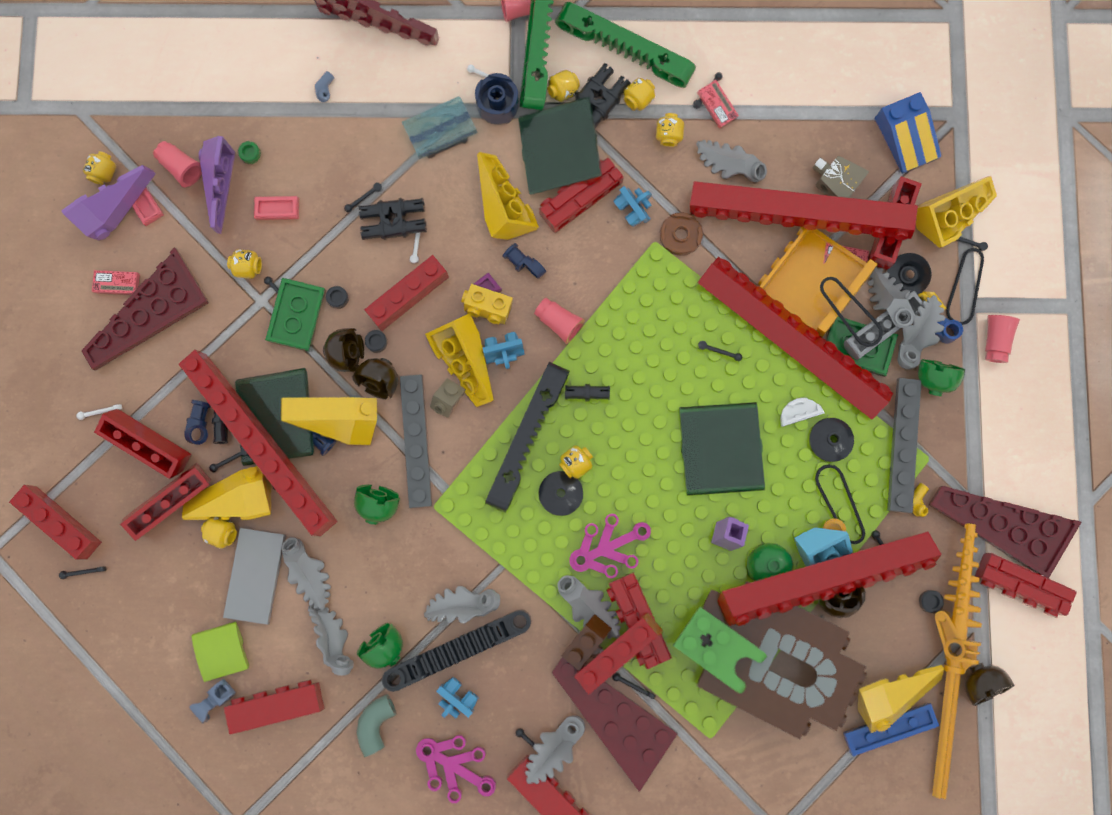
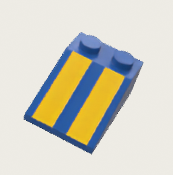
[875,92,942,174]

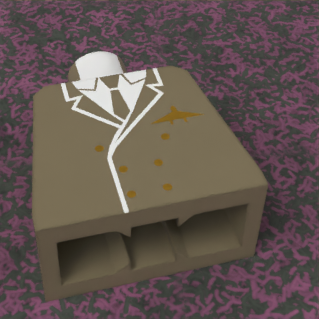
[812,156,869,198]

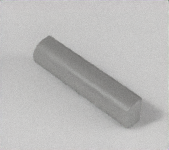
[844,291,924,360]

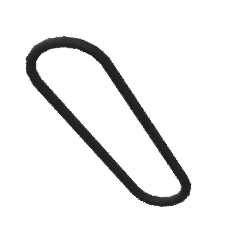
[946,248,984,325]
[820,277,883,347]
[815,464,865,544]

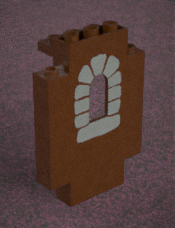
[696,581,867,739]

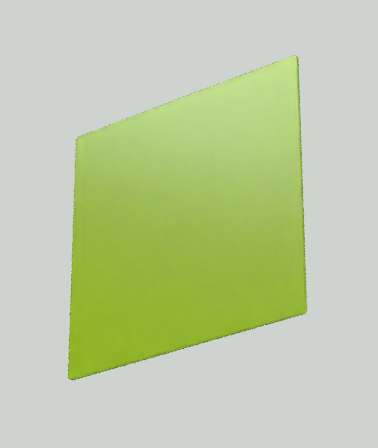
[434,242,929,738]

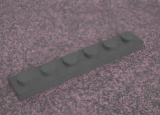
[400,374,432,508]
[887,378,921,513]

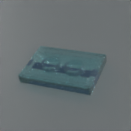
[402,96,477,159]

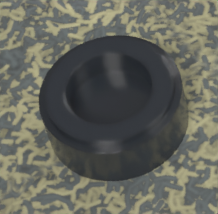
[326,286,349,309]
[365,330,388,353]
[919,590,944,613]

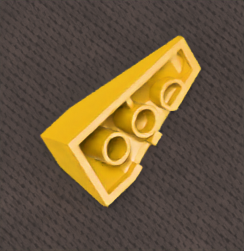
[477,152,539,240]
[916,176,997,248]
[425,313,494,407]
[281,397,377,445]
[182,466,272,520]
[858,665,944,733]

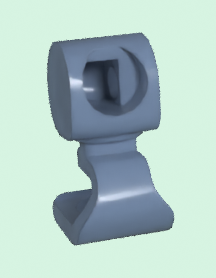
[189,679,236,724]

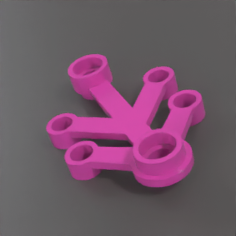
[569,514,651,578]
[416,735,496,803]

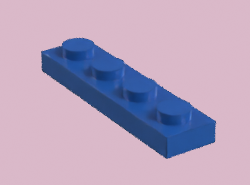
[843,703,939,756]

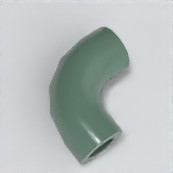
[356,694,397,757]

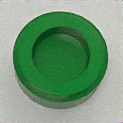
[238,141,261,164]

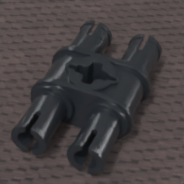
[565,63,631,131]
[358,198,427,240]

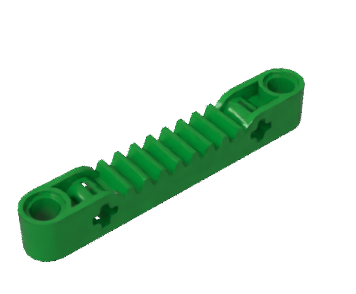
[520,0,554,111]
[555,2,696,88]

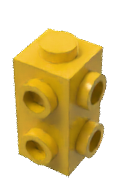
[461,284,513,325]

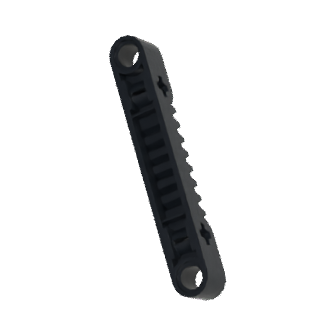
[485,362,570,513]
[382,610,532,692]

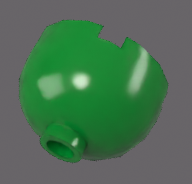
[918,359,965,396]
[354,484,400,525]
[746,543,794,582]
[357,623,403,669]

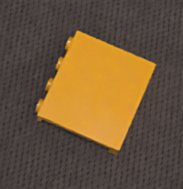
[758,227,877,338]

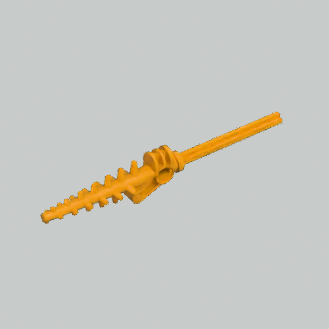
[932,523,982,799]

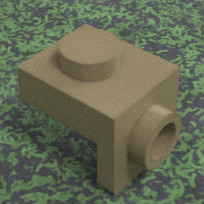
[430,378,466,418]

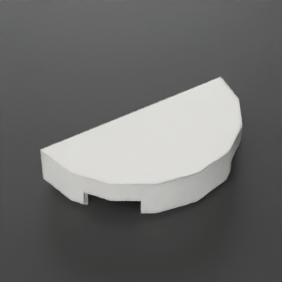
[780,398,825,427]

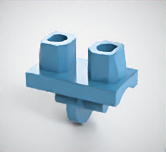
[613,186,652,227]
[483,332,525,369]
[436,677,479,719]

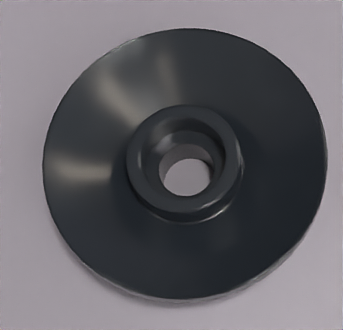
[887,253,932,295]
[809,418,854,462]
[539,471,583,516]

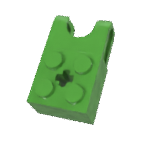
[673,607,767,693]

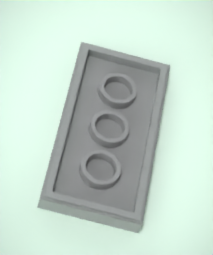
[223,528,286,625]

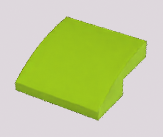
[191,622,249,682]

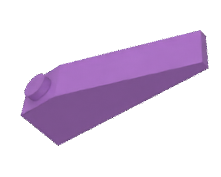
[199,136,235,234]
[61,165,155,241]

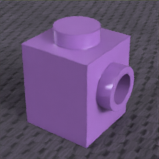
[711,517,749,551]

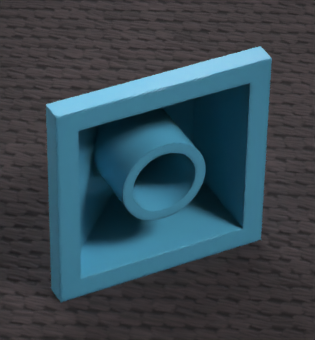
[794,528,853,567]

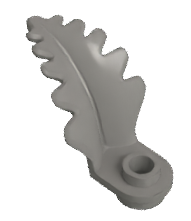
[697,140,767,182]
[868,267,915,328]
[897,295,945,370]
[281,537,331,610]
[558,575,621,639]
[424,586,500,623]
[308,606,354,675]
[525,716,585,784]

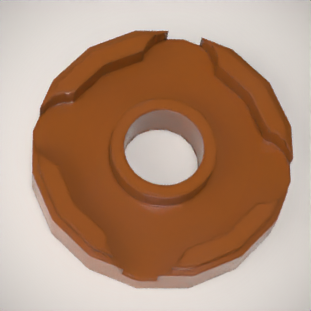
[660,212,703,256]

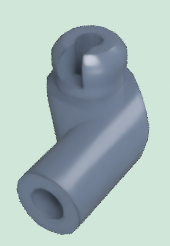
[314,71,335,102]

